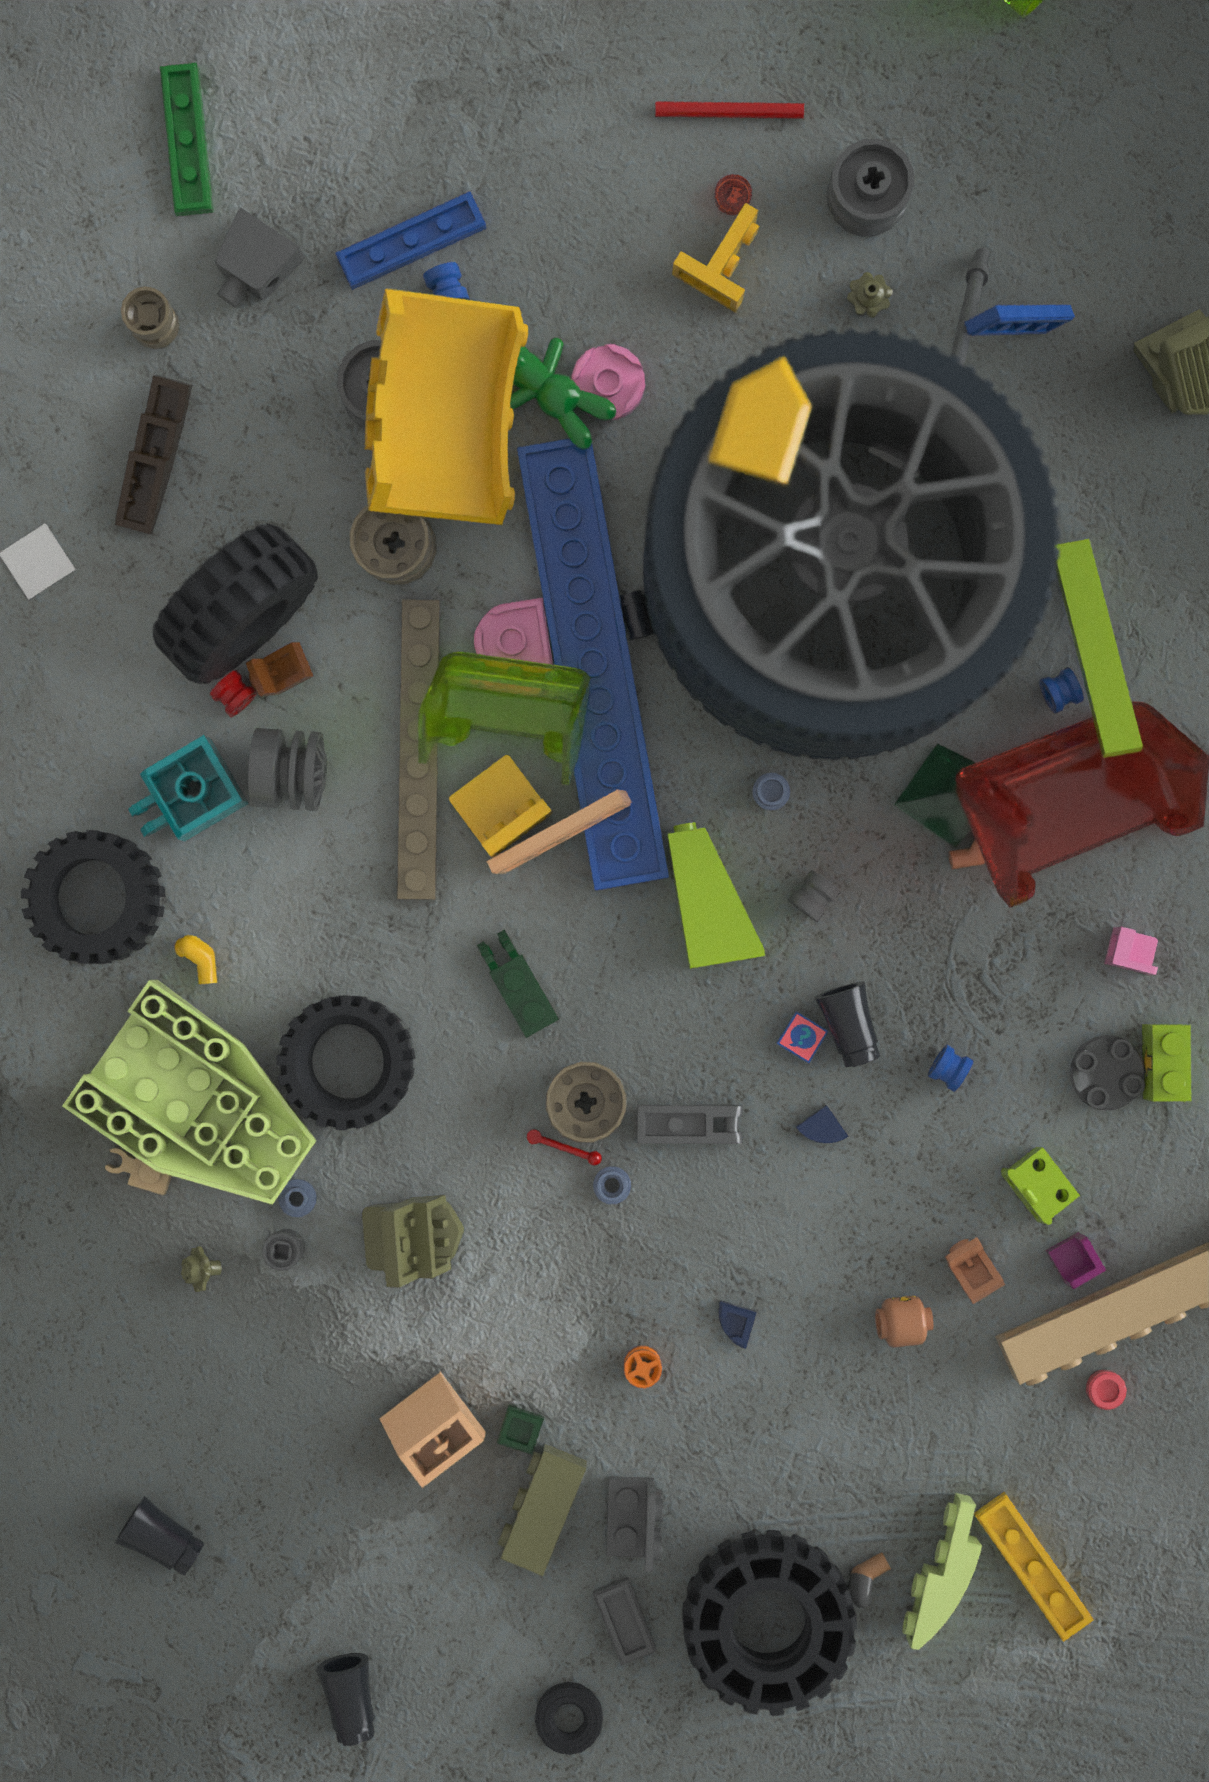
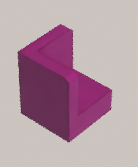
[1046,1232,1106,1289]

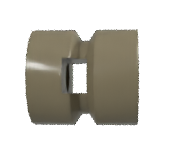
[121,286,179,349]

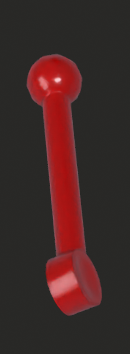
[526,1129,602,1166]

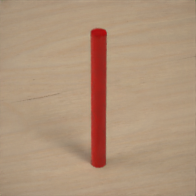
[655,101,804,119]

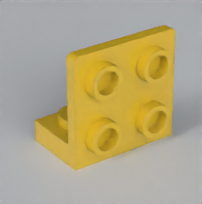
[449,755,552,858]

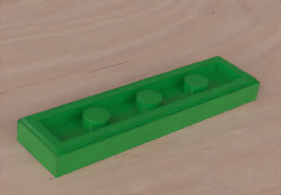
[160,63,214,217]

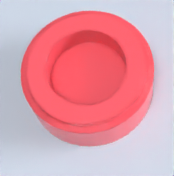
[1086,1370,1127,1410]

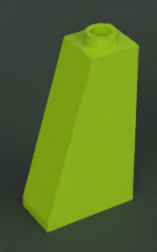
[667,822,765,969]

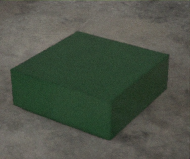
[496,1405,544,1455]

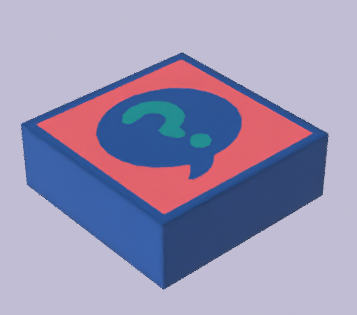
[776,1011,828,1063]

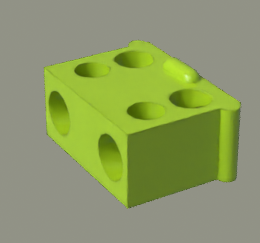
[1001,1147,1080,1225]

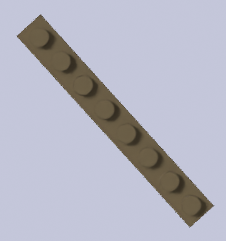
[397,599,440,900]

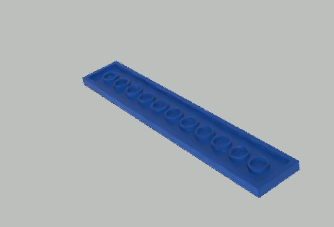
[517,439,669,891]

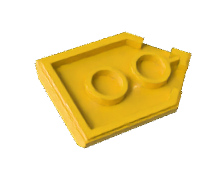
[708,357,811,485]

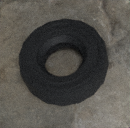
[535,1682,603,1755]

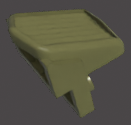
[1133,309,1209,415]
[362,1195,464,1288]

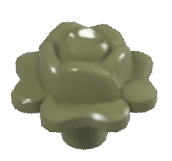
[847,272,893,318]
[181,1246,222,1292]

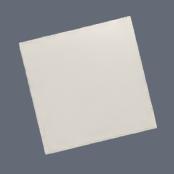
[0,523,76,600]

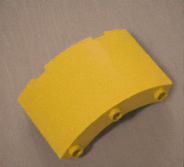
[365,289,528,525]

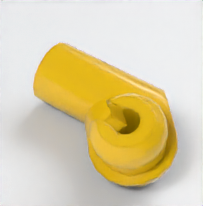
[174,935,217,985]

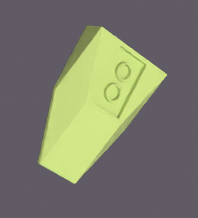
[62,980,317,1204]

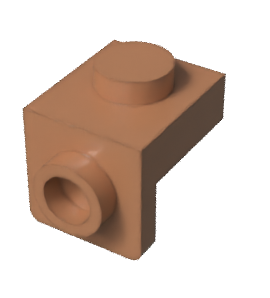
[945,1238,1005,1304]

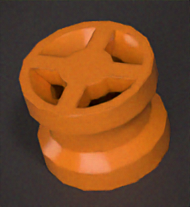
[624,1345,662,1388]

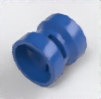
[423,262,470,300]

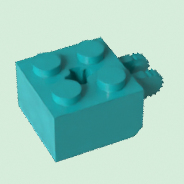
[128,735,249,842]

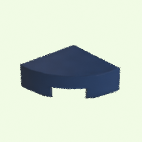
[795,1105,849,1143]
[718,1300,757,1349]

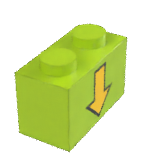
[1142,1024,1192,1102]

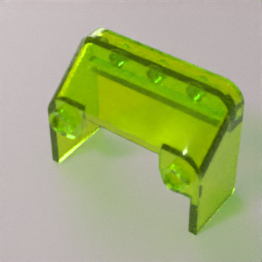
[418,652,590,785]

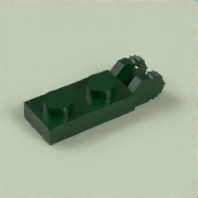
[477,930,559,1038]

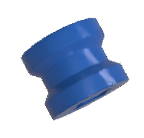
[1039,667,1084,714]
[927,1044,973,1092]

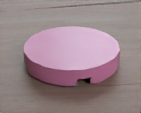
[571,344,645,420]

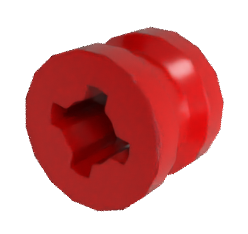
[209,670,258,718]

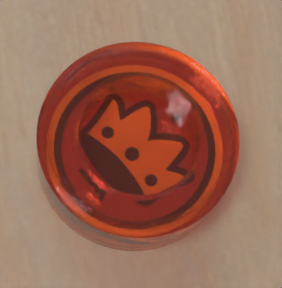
[714,174,752,215]

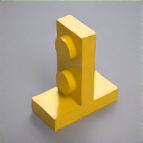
[672,203,760,313]

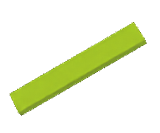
[1056,539,1143,758]

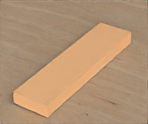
[487,790,632,874]

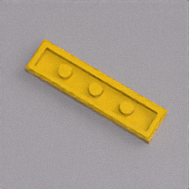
[974,1492,1094,1642]

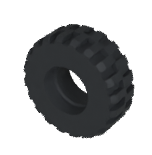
[152,523,318,684]
[682,1530,857,1716]

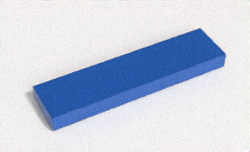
[335,191,487,290]
[964,305,1075,336]

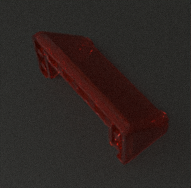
[956,702,1209,908]

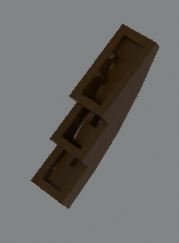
[114,375,193,534]

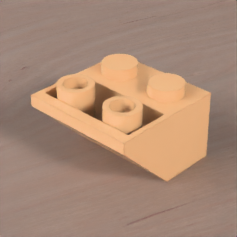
[380,1372,486,1488]

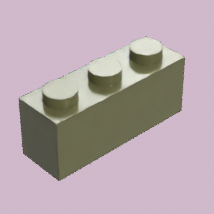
[497,1444,587,1576]

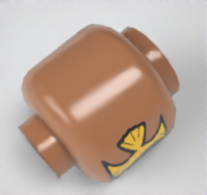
[875,1296,934,1348]

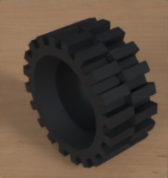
[21,830,165,964]
[276,995,415,1130]

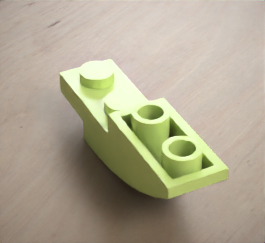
[902,1493,982,1650]

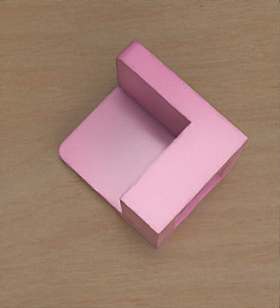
[1104,927,1158,975]

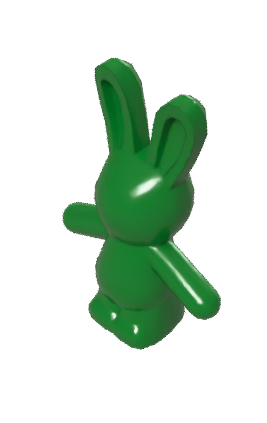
[510,338,616,450]

